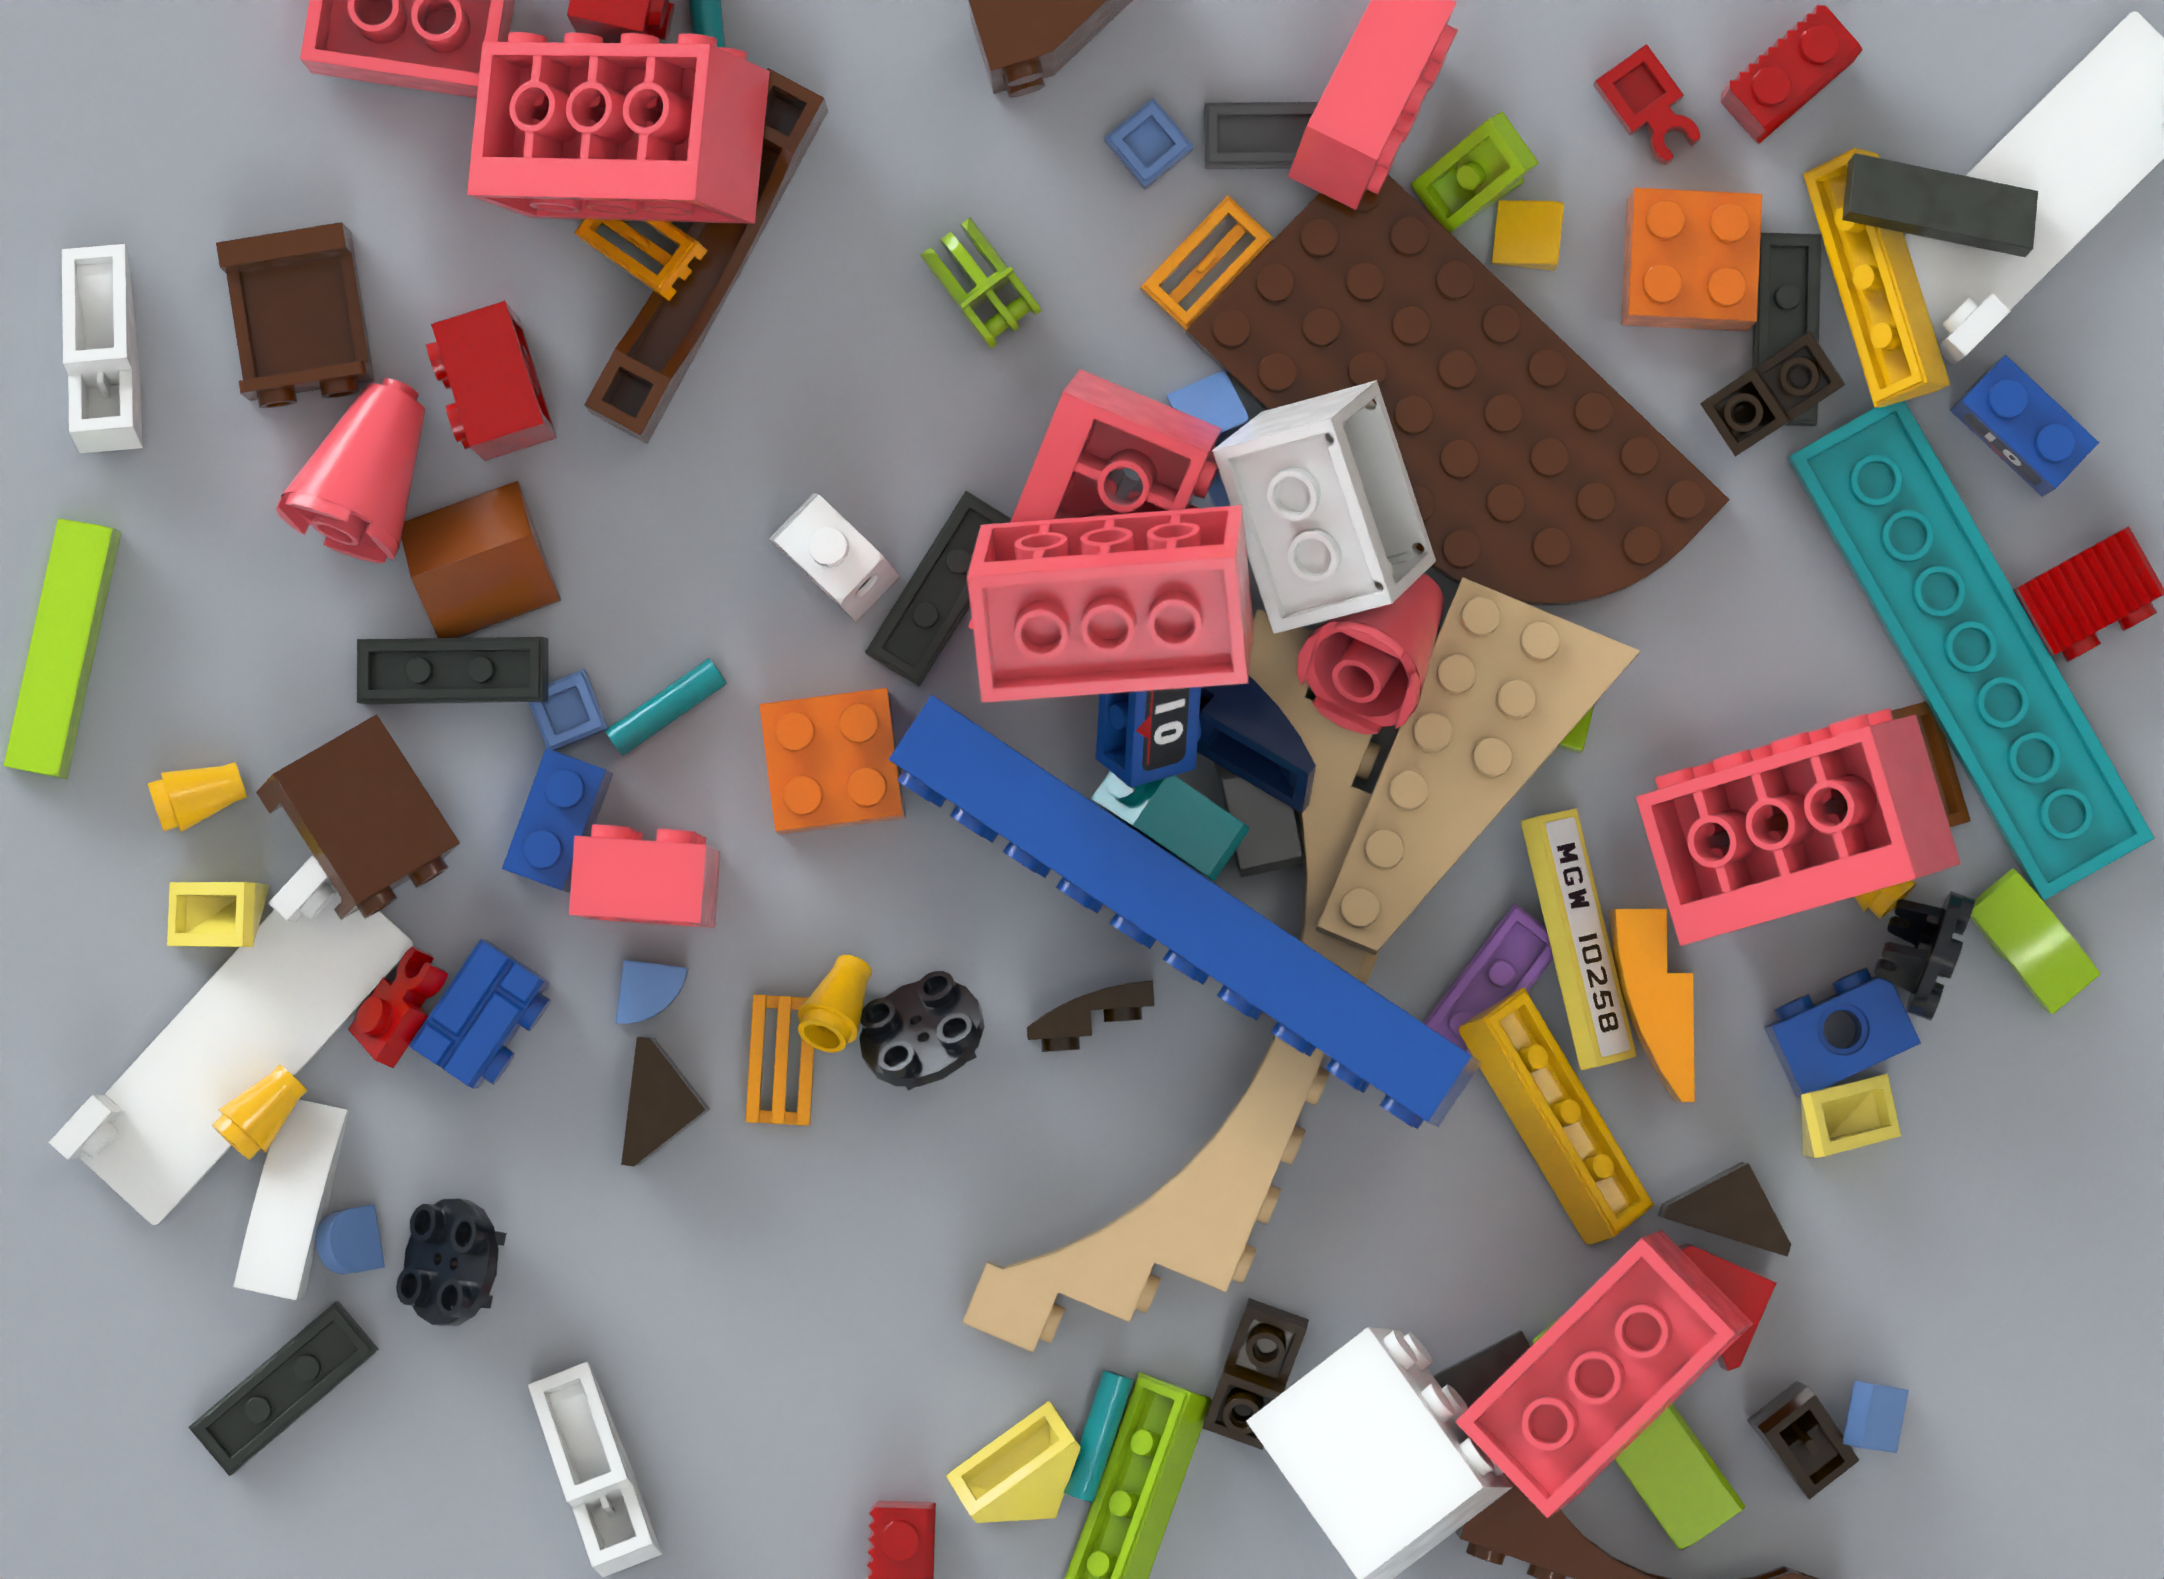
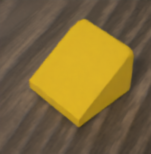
[1491,200,1564,271]

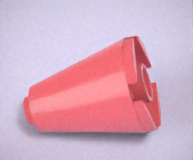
[276,378,425,563]
[1297,573,1445,735]

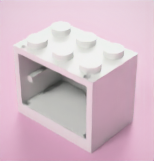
[1212,380,1436,634]
[1246,1327,1513,1579]

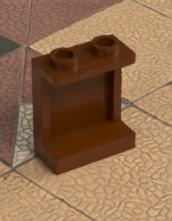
[216,222,375,408]
[256,714,460,920]

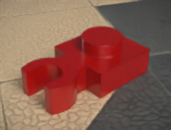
[1593,44,1701,165]
[348,946,448,1069]

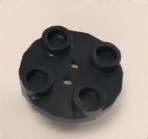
[1874,891,1975,1021]
[859,971,985,1090]
[396,1198,507,1326]

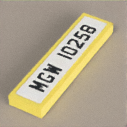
[1521,808,1637,1070]

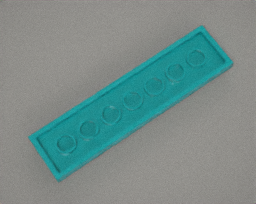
[1787,401,2155,901]

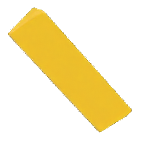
[1803,148,1950,408]
[1458,988,1654,1245]

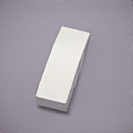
[62,244,143,454]
[233,1099,349,1301]
[528,1362,662,1578]

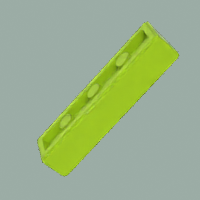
[3,518,121,779]
[1533,1316,1746,1550]
[1065,1372,1211,1579]

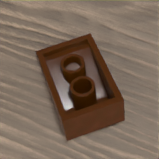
[968,0,1133,98]

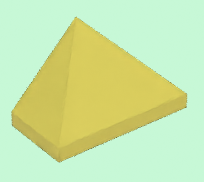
[167,882,270,947]
[1801,1074,1901,1158]
[946,1401,1081,1523]

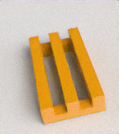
[1140,195,1274,332]
[574,219,708,301]
[745,994,815,1126]

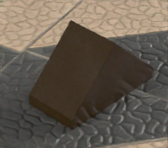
[621,1037,710,1166]
[1658,1162,1791,1257]
[1747,1381,1860,1500]

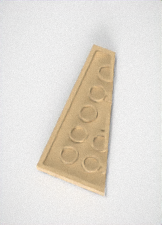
[1315,577,1640,955]

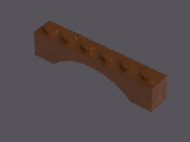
[584,68,828,444]
[1456,1473,1820,1579]

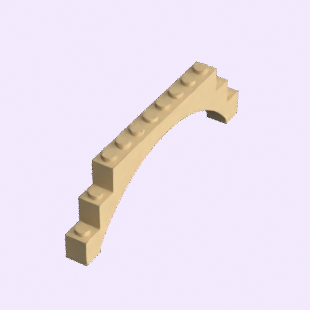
[962,609,1381,1352]

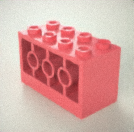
[467,32,770,224]
[968,369,1222,629]
[967,505,1254,703]
[1636,708,1961,946]
[1455,1230,1753,1518]

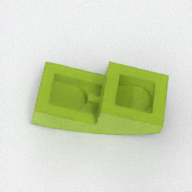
[1970,868,2101,1015]

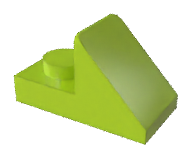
[1410,111,1539,233]

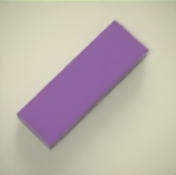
[1422,903,1553,1055]

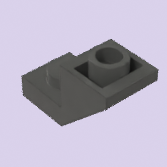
[1214,762,1303,878]

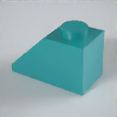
[1091,771,1250,881]

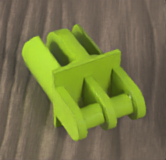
[920,217,1042,349]

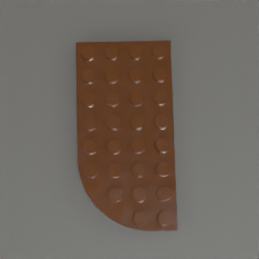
[1185,174,1730,606]

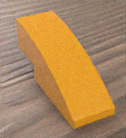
[1609,909,1695,1102]

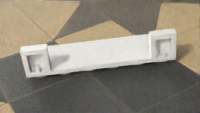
[1904,11,2164,366]
[49,856,414,1225]

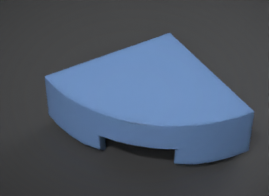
[615,960,689,1024]

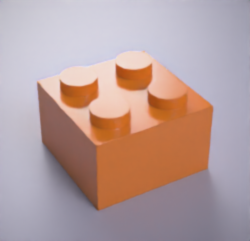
[1621,187,1762,332]
[759,688,906,835]

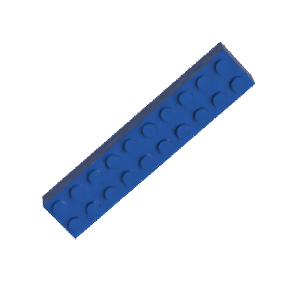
[888,695,1482,1129]

